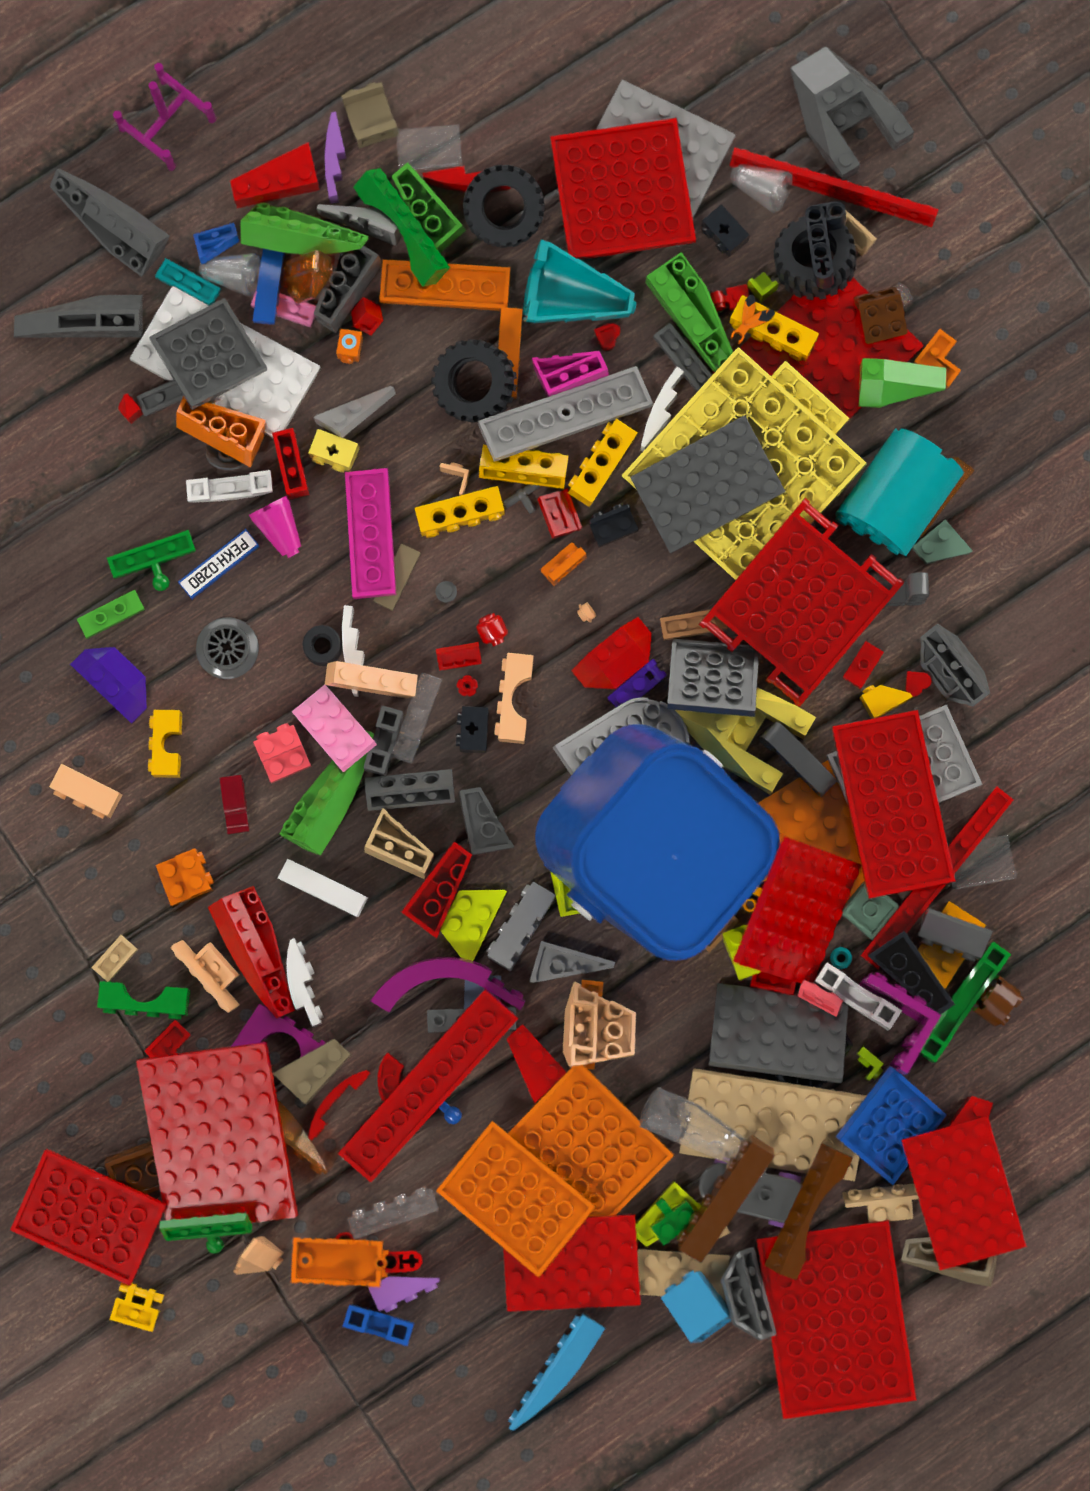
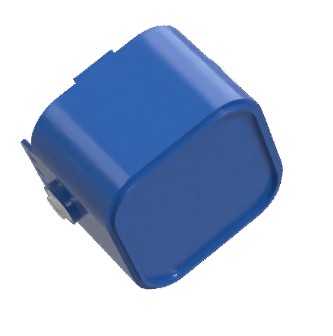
[535,724,780,960]

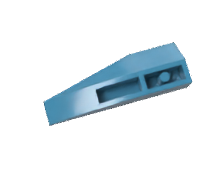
[508,1313,605,1431]

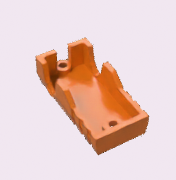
[291,1237,389,1287]

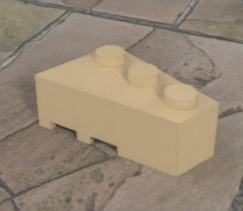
[365,808,434,879]

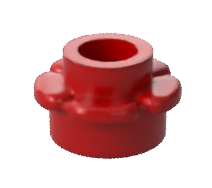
[457,675,478,696]

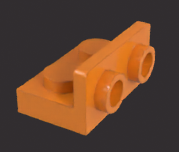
[541,543,586,586]

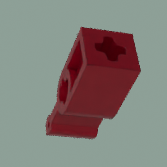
[220,775,250,835]

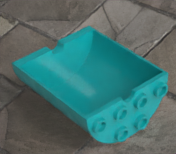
[835,428,964,556]

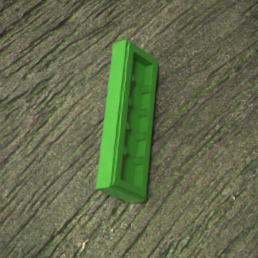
[77,590,145,639]

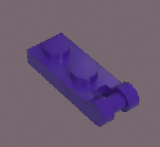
[607,659,667,708]

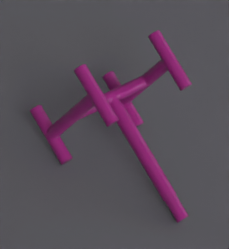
[113,63,216,171]

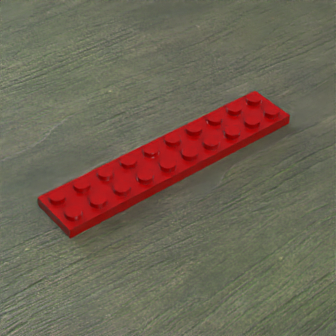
[338,988,518,1183]

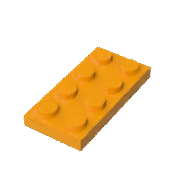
[917,901,986,989]

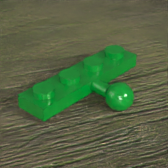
[107,530,196,591]
[159,1213,252,1254]

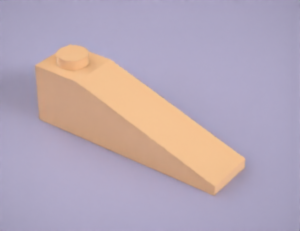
[233,1236,284,1275]

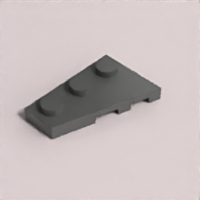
[458,787,514,856]

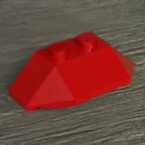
[571,617,652,690]

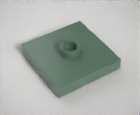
[842,882,900,940]

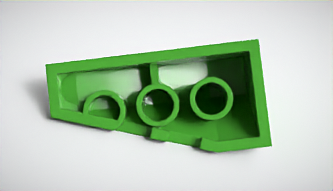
[858,358,946,408]

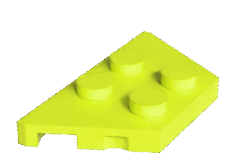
[440,890,507,961]

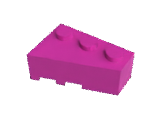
[532,351,609,397]

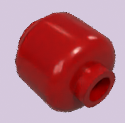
[476,613,508,646]

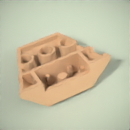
[563,982,636,1067]

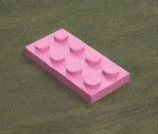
[292,685,377,772]

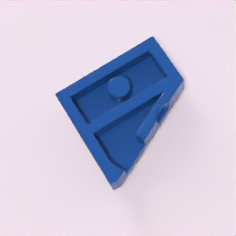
[193,223,239,265]

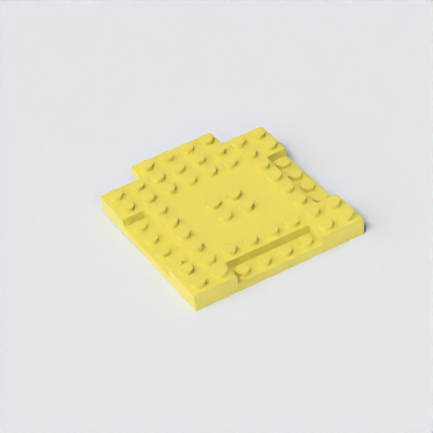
[622,347,867,580]

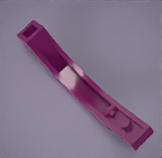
[371,957,525,1012]

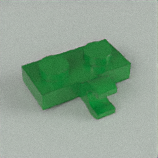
[650,1198,694,1245]

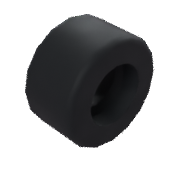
[302,625,342,666]

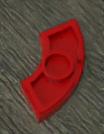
[377,1052,405,1102]

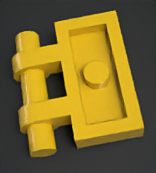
[110,1282,164,1332]

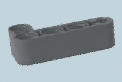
[758,722,837,797]

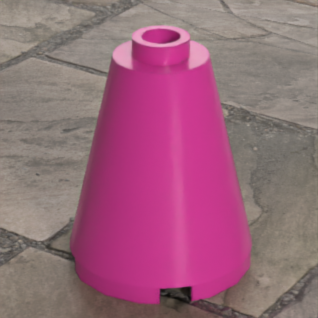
[249,496,301,558]

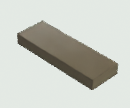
[373,544,421,611]

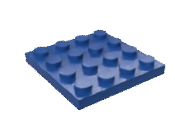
[836,1066,946,1185]

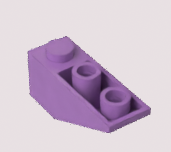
[368,1276,441,1313]

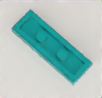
[155,258,221,306]

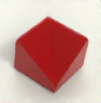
[118,394,143,424]

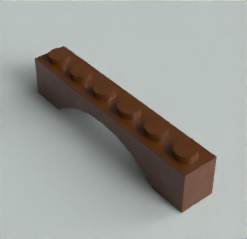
[765,1143,853,1280]

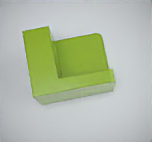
[747,272,779,303]

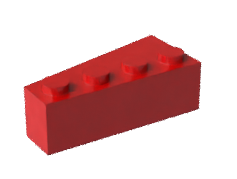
[230,142,320,209]

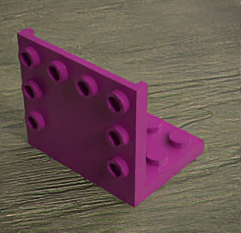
[859,972,941,1075]

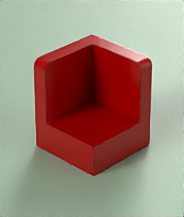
[351,297,383,335]

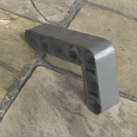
[880,572,929,606]

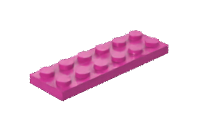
[345,468,396,599]

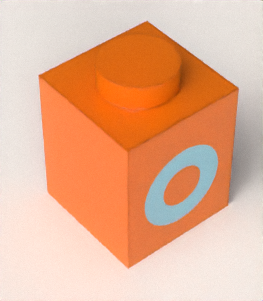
[336,329,363,364]

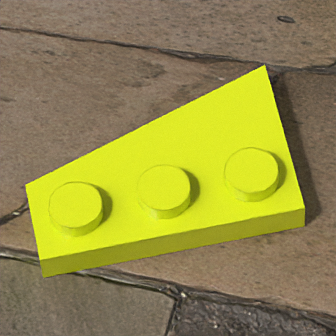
[636,1181,701,1247]

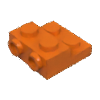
[156,848,214,906]

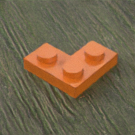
[914,329,961,389]

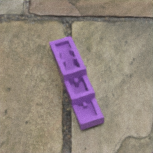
[325,112,346,203]

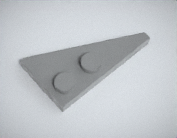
[314,386,396,438]
[530,941,615,983]

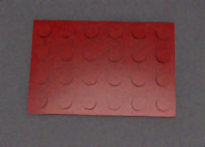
[902,1116,1027,1271]
[10,1149,167,1286]
[503,1214,641,1312]

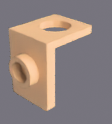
[440,463,470,496]

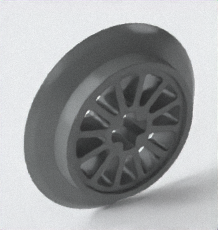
[196,617,259,679]

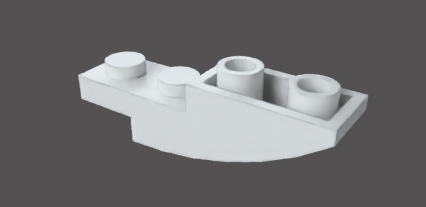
[287,939,324,1027]

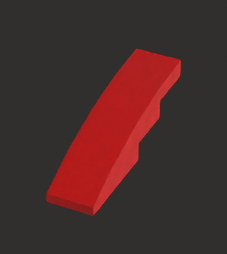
[422,166,511,192]

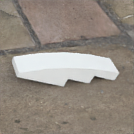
[641,367,684,452]
[342,605,365,697]
[278,859,368,917]

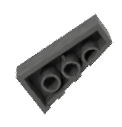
[314,246,382,333]

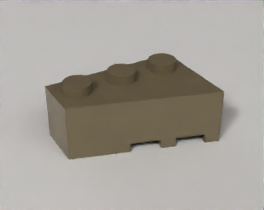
[273,1039,352,1104]

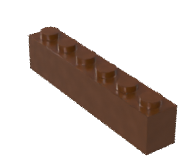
[677,1135,775,1263]

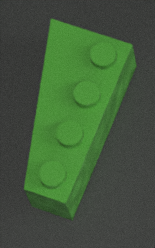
[392,162,466,253]

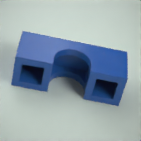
[343,1304,415,1346]

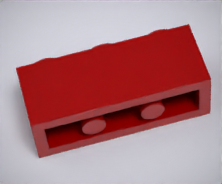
[272,428,310,500]

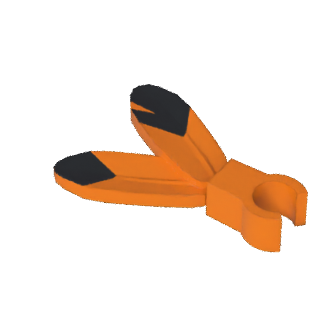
[731,295,775,344]

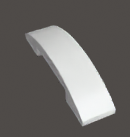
[186,470,273,502]

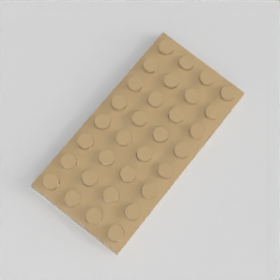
[679,1068,867,1181]

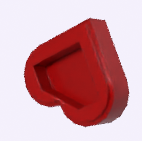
[594,323,620,351]
[905,671,932,698]

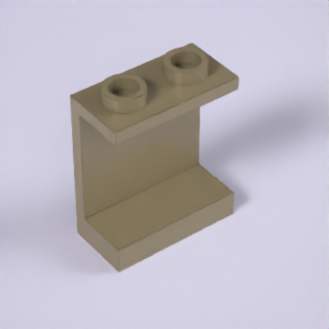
[341,82,399,148]

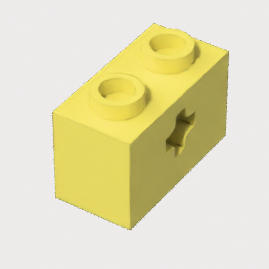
[308,429,359,473]

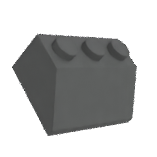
[916,908,992,961]

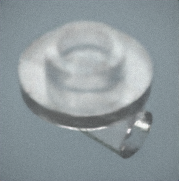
[894,282,914,305]

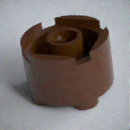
[972,975,1024,1027]

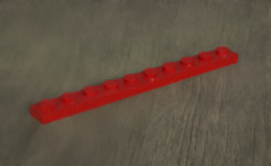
[730,147,938,227]
[860,786,1014,970]

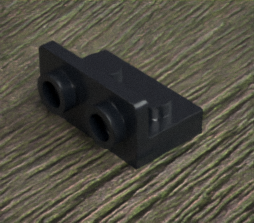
[589,503,638,547]

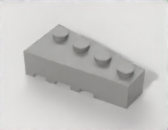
[487,882,556,972]

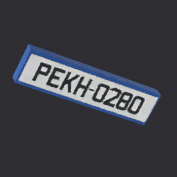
[178,529,260,600]

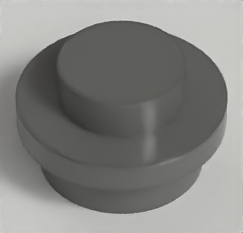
[435,581,457,603]

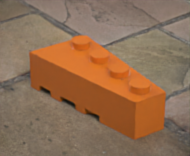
[176,396,266,468]

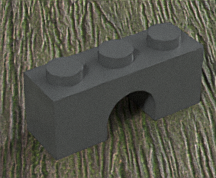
[363,705,404,776]

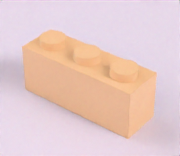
[49,764,122,819]

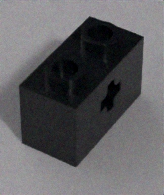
[701,204,750,257]
[456,706,489,754]

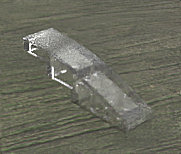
[392,673,442,764]

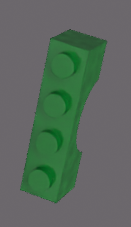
[97,981,190,1020]

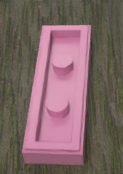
[251,289,316,328]

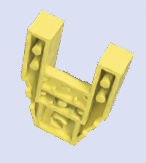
[675,687,816,795]

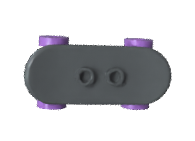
[699,1157,802,1227]

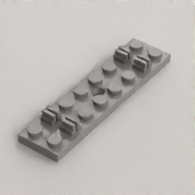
[478,366,653,462]

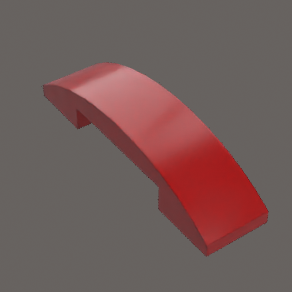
[308,1070,371,1141]

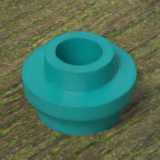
[830,947,852,969]

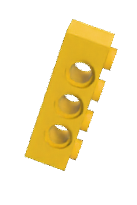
[729,295,819,361]
[568,419,638,507]
[479,445,568,489]
[415,486,505,538]

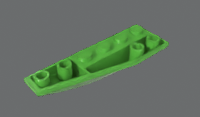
[241,203,368,254]
[645,252,733,372]
[279,730,374,855]

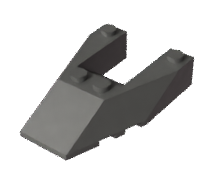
[790,46,914,180]

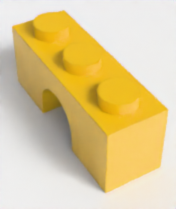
[148,710,182,778]

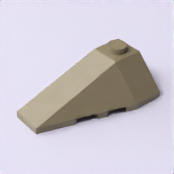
[901,1237,997,1287]

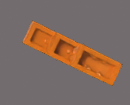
[498,307,523,399]

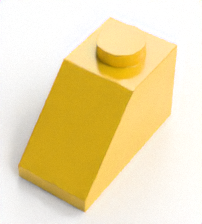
[860,685,912,719]

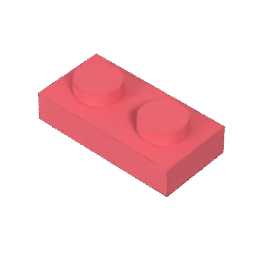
[798,980,843,1017]

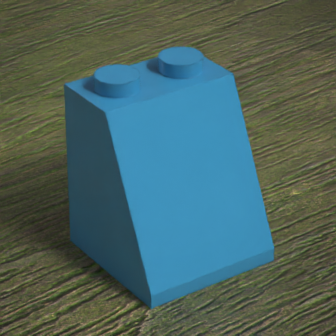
[661,1271,731,1343]

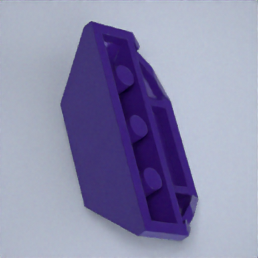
[70,647,147,724]

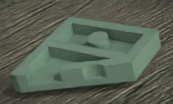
[912,520,972,564]

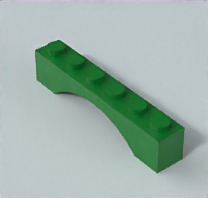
[353,169,450,287]
[919,942,1011,1063]

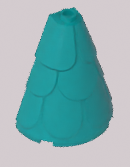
[523,240,636,323]

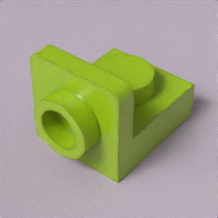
[856,1047,883,1081]

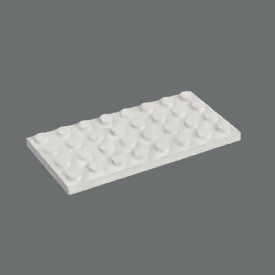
[130,286,321,438]

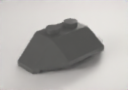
[920,624,990,707]
[721,1247,777,1340]

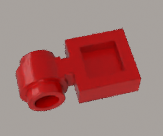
[710,284,749,311]

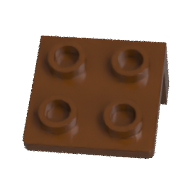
[854,287,907,344]

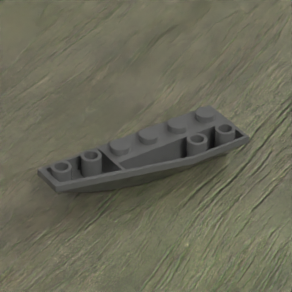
[50,169,170,276]
[14,295,143,338]

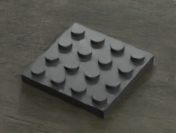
[149,298,267,410]
[667,639,759,717]

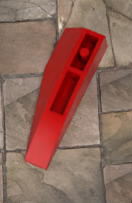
[208,886,295,1019]

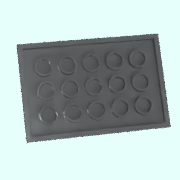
[630,415,786,554]
[709,983,848,1083]

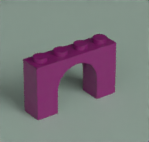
[231,1004,326,1057]

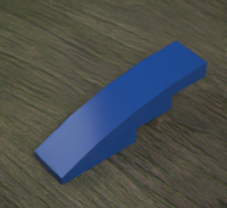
[253,249,285,325]

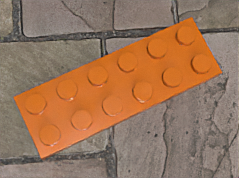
[380,259,510,311]

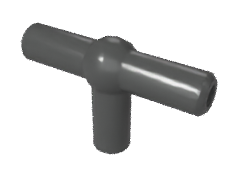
[502,484,541,514]

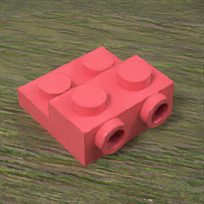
[254,723,312,784]

